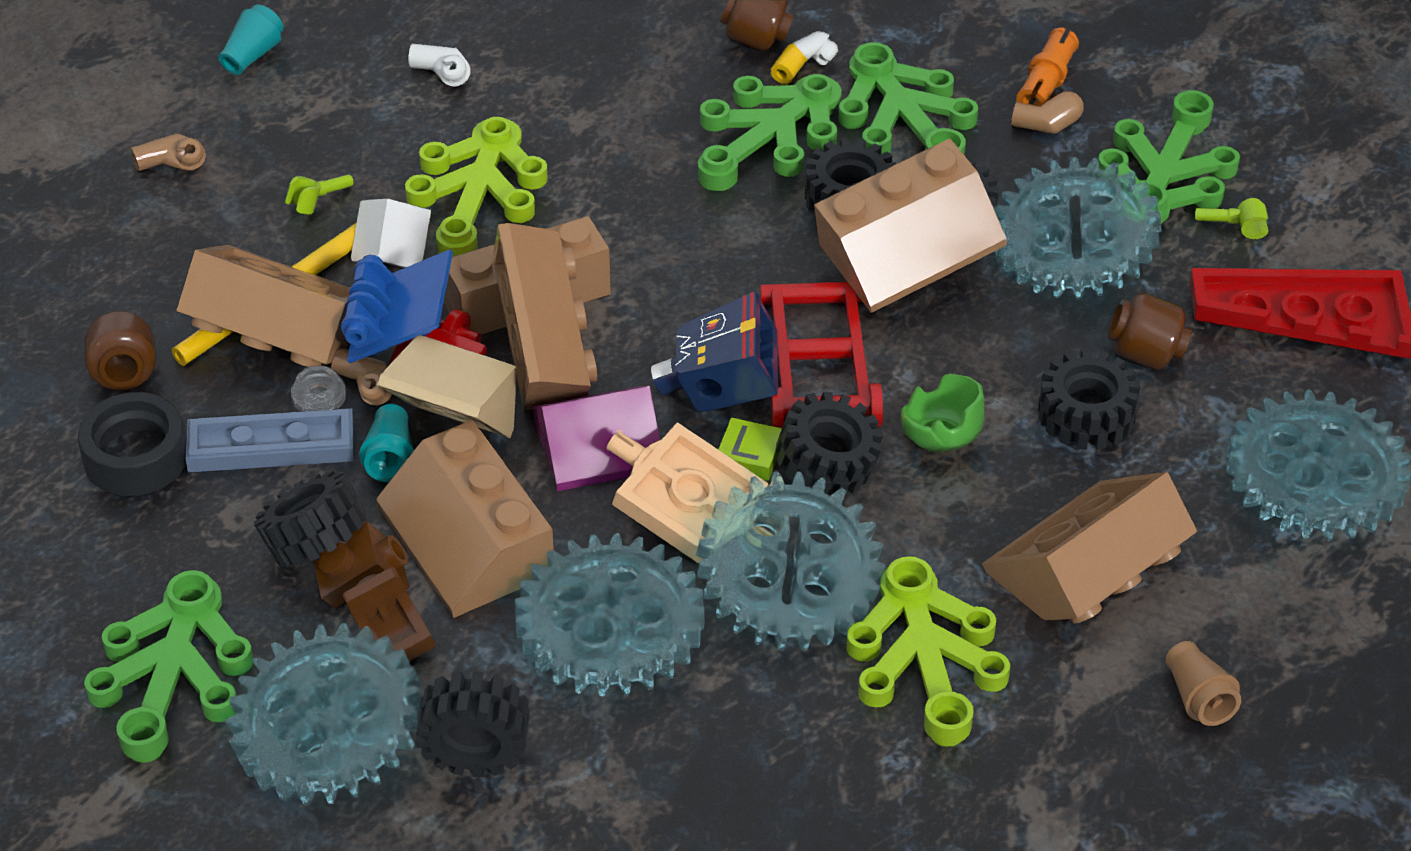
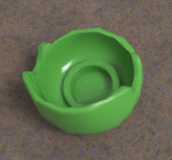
[900,374,984,453]

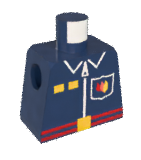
[651,291,778,412]

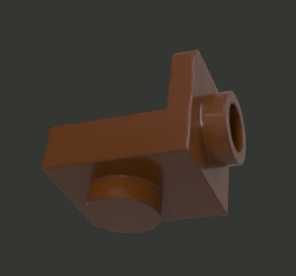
[313,521,409,608]
[343,568,436,675]

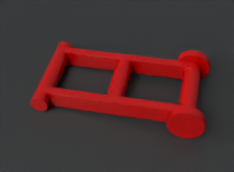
[760,282,883,428]

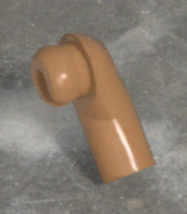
[1011,91,1083,134]
[130,134,206,172]
[331,348,392,406]

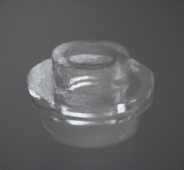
[291,366,346,412]

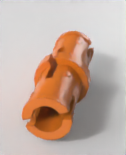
[1016,28,1079,106]

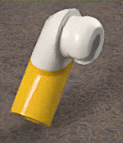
[771,31,838,84]

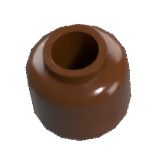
[720,0,794,51]
[1107,292,1192,370]
[84,311,156,391]

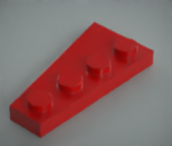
[1189,268,1411,359]

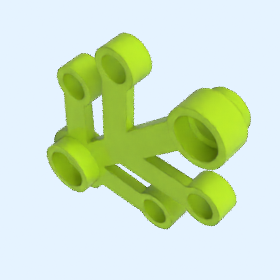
[405,117,548,257]
[846,556,1010,747]

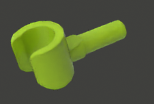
[285,174,353,214]
[1195,198,1268,239]

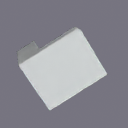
[351,199,431,268]

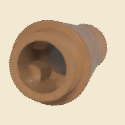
[1165,641,1241,726]

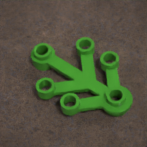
[838,42,978,155]
[698,74,841,191]
[1097,90,1240,227]
[84,570,253,763]

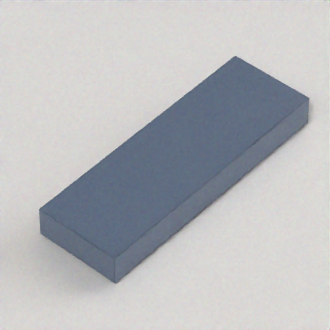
[186,408,355,472]

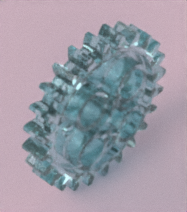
[994,157,1161,299]
[1226,390,1411,541]
[696,471,885,651]
[515,533,704,697]
[226,623,422,805]

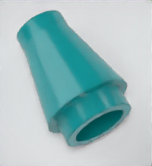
[218,4,284,75]
[359,404,414,482]

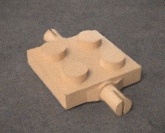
[606,422,777,568]

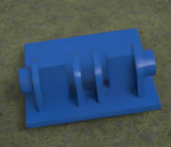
[341,249,453,363]

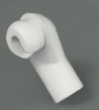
[409,44,470,87]

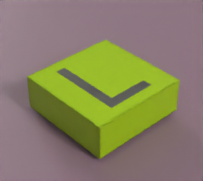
[718,418,782,481]

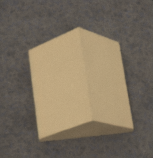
[377,335,517,438]

